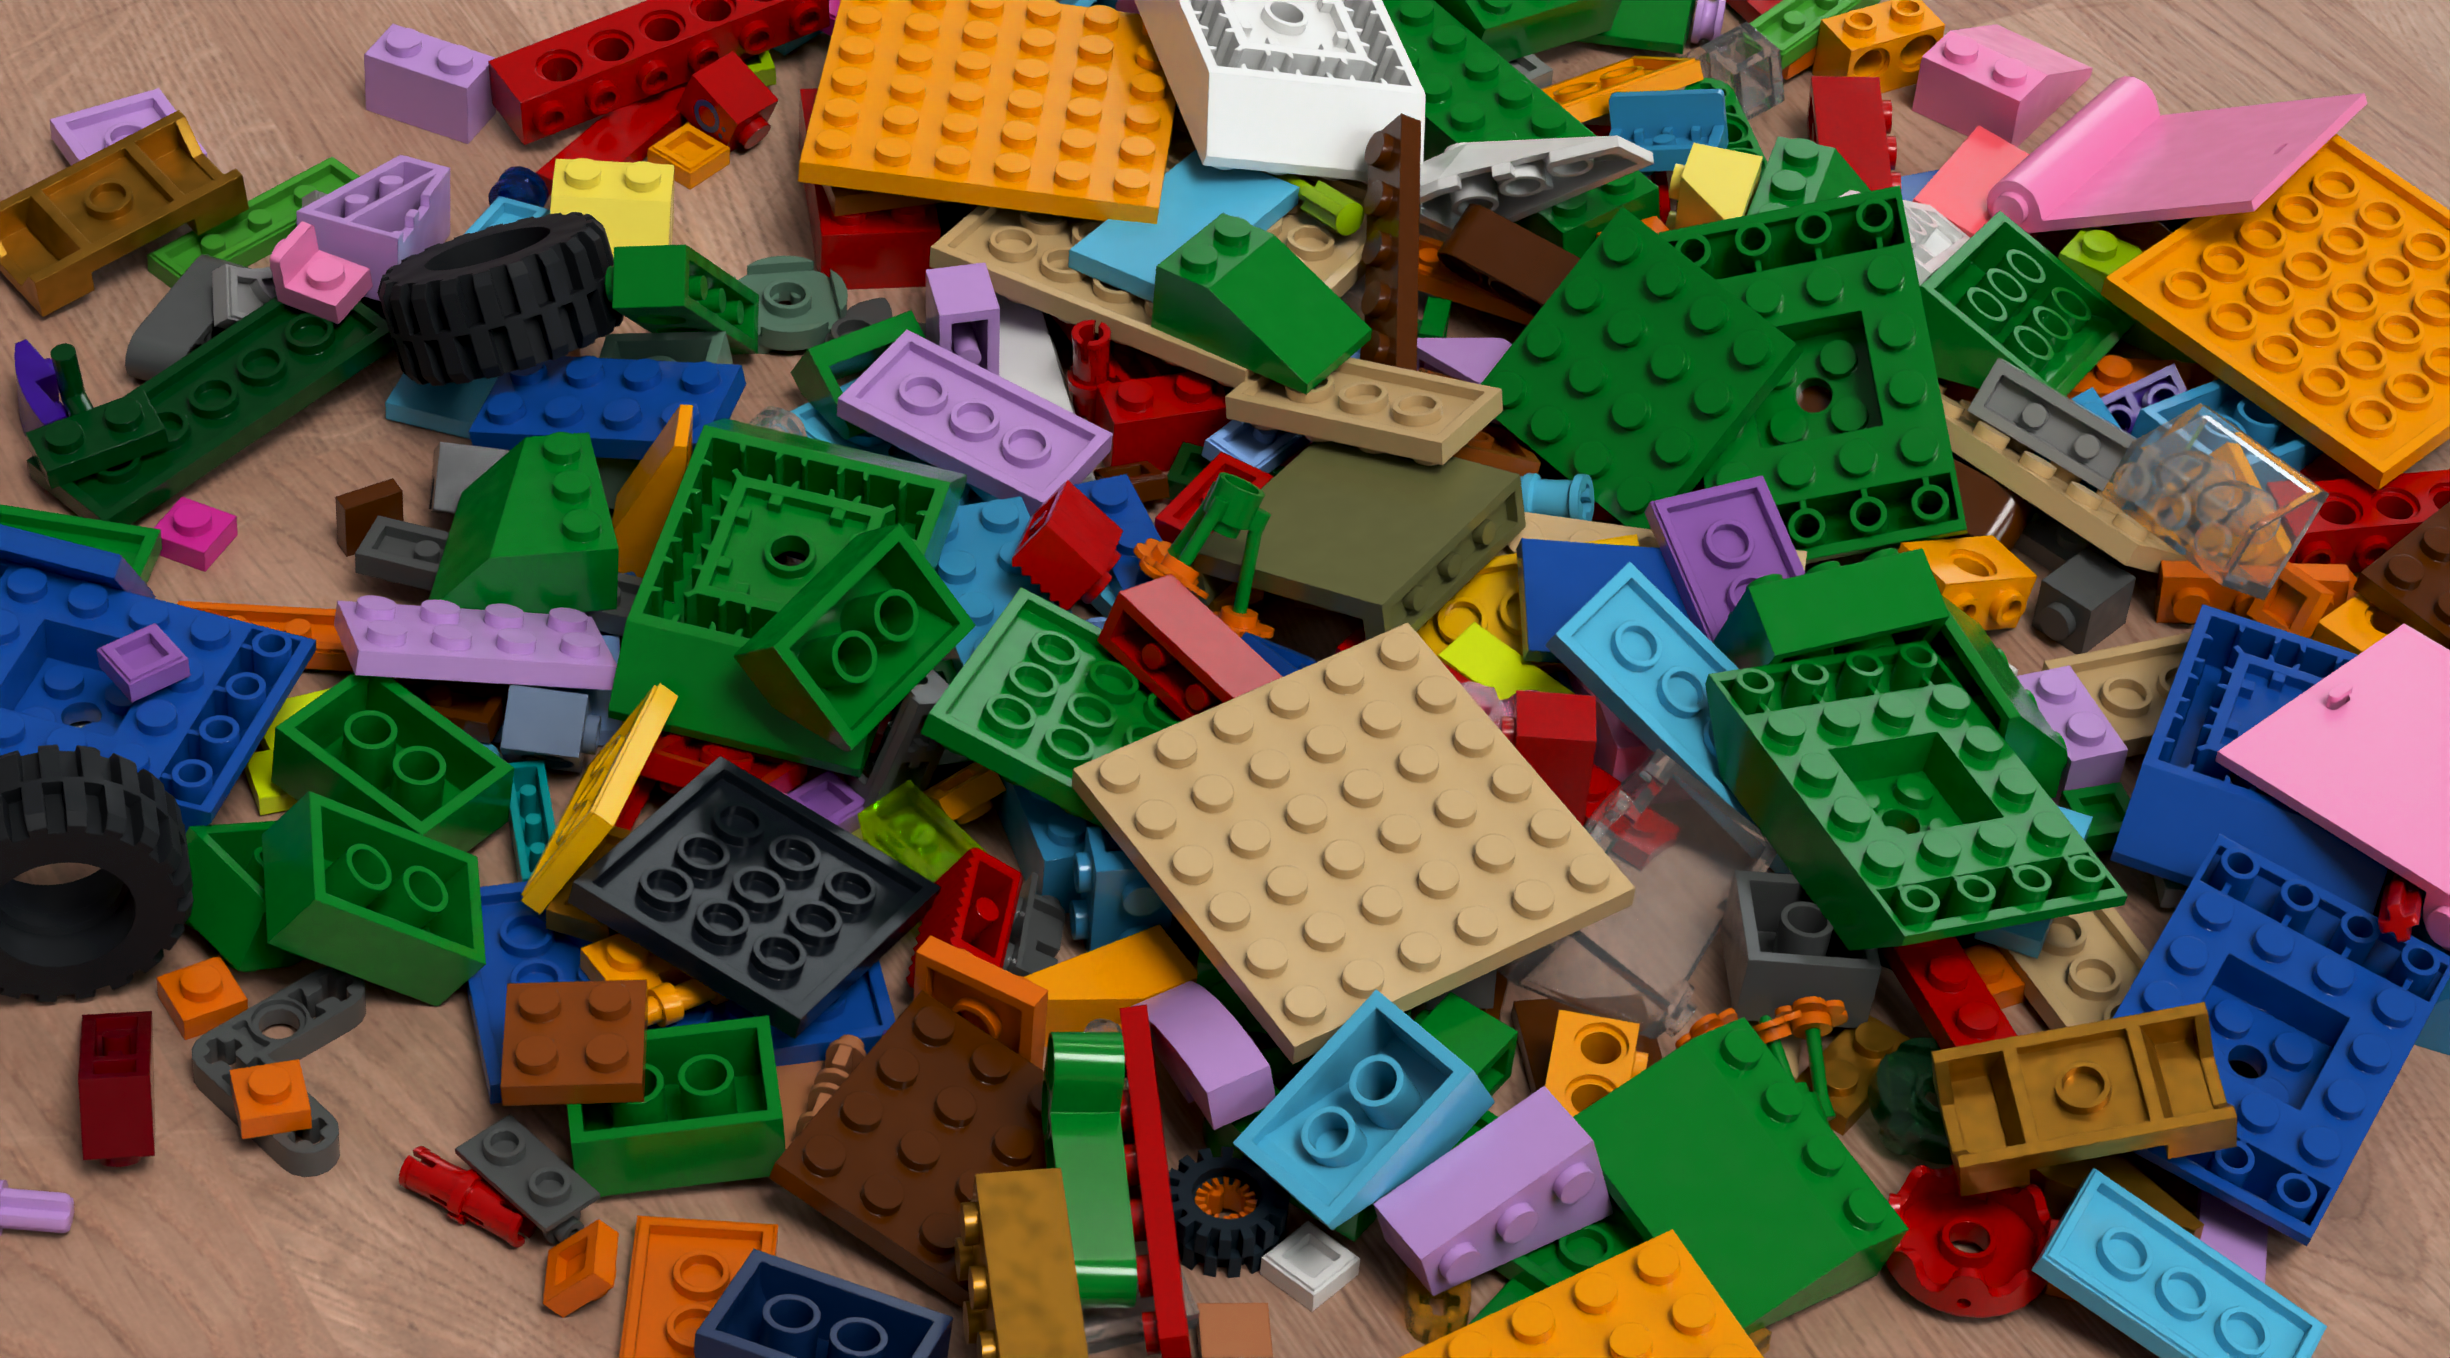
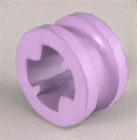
[1691,0,1726,47]

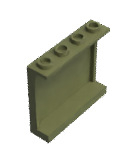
[1192,441,1526,640]

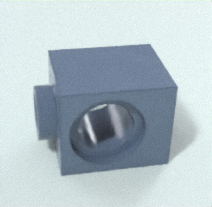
[500,684,601,773]

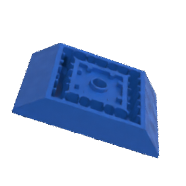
[0,559,316,832]
[2110,604,2388,915]
[2112,834,2450,1246]

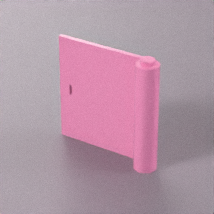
[1987,76,2367,233]
[2215,623,2450,951]

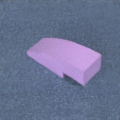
[1130,980,1276,1130]

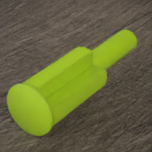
[1272,174,1364,236]

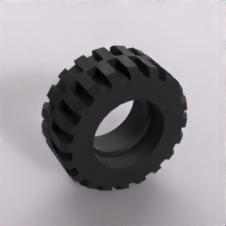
[377,212,624,386]
[0,745,194,1002]

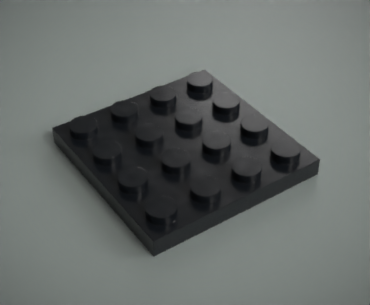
[568,756,941,1039]

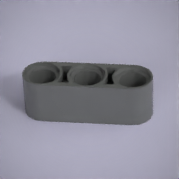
[125,254,252,381]

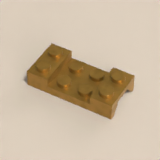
[0,110,249,317]
[1931,1002,2237,1197]

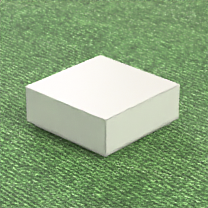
[1260,1221,1360,1312]

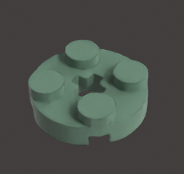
[734,256,848,354]

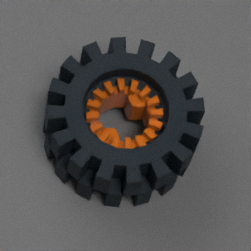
[1169,1146,1289,1278]

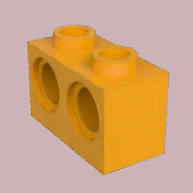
[1812,0,1945,94]
[1545,1009,1649,1117]

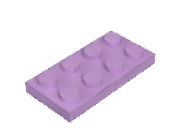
[837,330,1113,515]
[334,595,617,690]

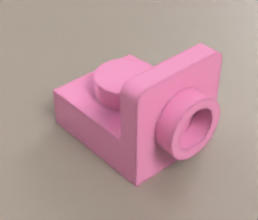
[270,221,373,324]

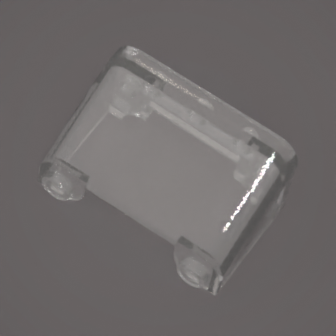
[1497,748,1777,1039]

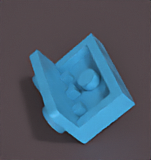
[1609,89,1729,177]
[1069,826,1172,952]

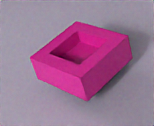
[154,497,238,572]

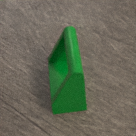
[790,310,926,440]

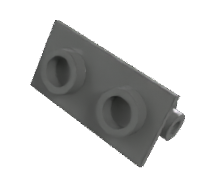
[1003,872,1066,977]
[455,1114,600,1244]

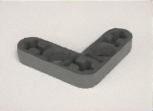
[192,966,366,1177]

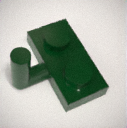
[25,343,169,489]

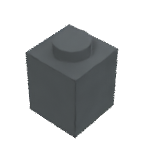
[2032,547,2136,655]

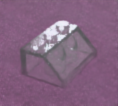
[2100,403,2329,600]

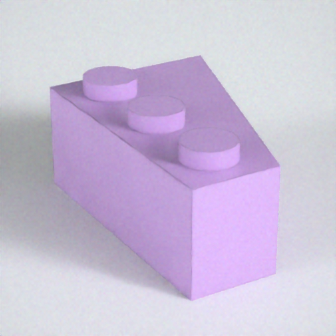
[296,155,450,301]
[1373,1086,1614,1296]

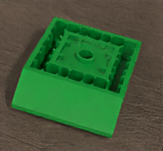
[1659,185,1968,564]
[608,418,967,778]
[1705,640,2128,951]

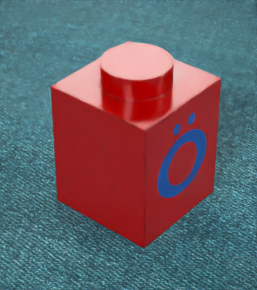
[676,51,778,152]

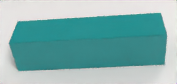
[508,760,556,882]

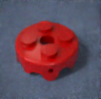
[1886,1164,2060,1318]

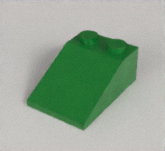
[1151,213,1372,395]
[185,821,305,972]

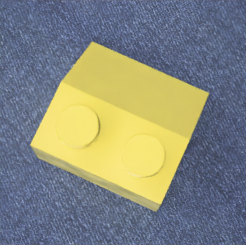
[1666,143,1763,230]
[550,158,674,258]

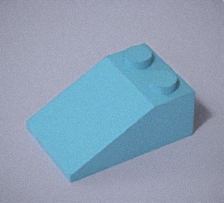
[1233,989,1495,1230]

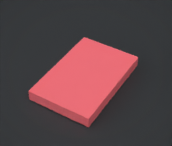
[1913,125,2039,238]

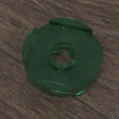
[1868,1037,1953,1165]

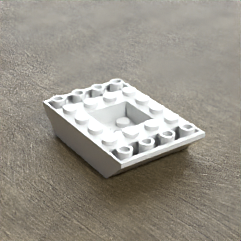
[1134,0,1426,181]

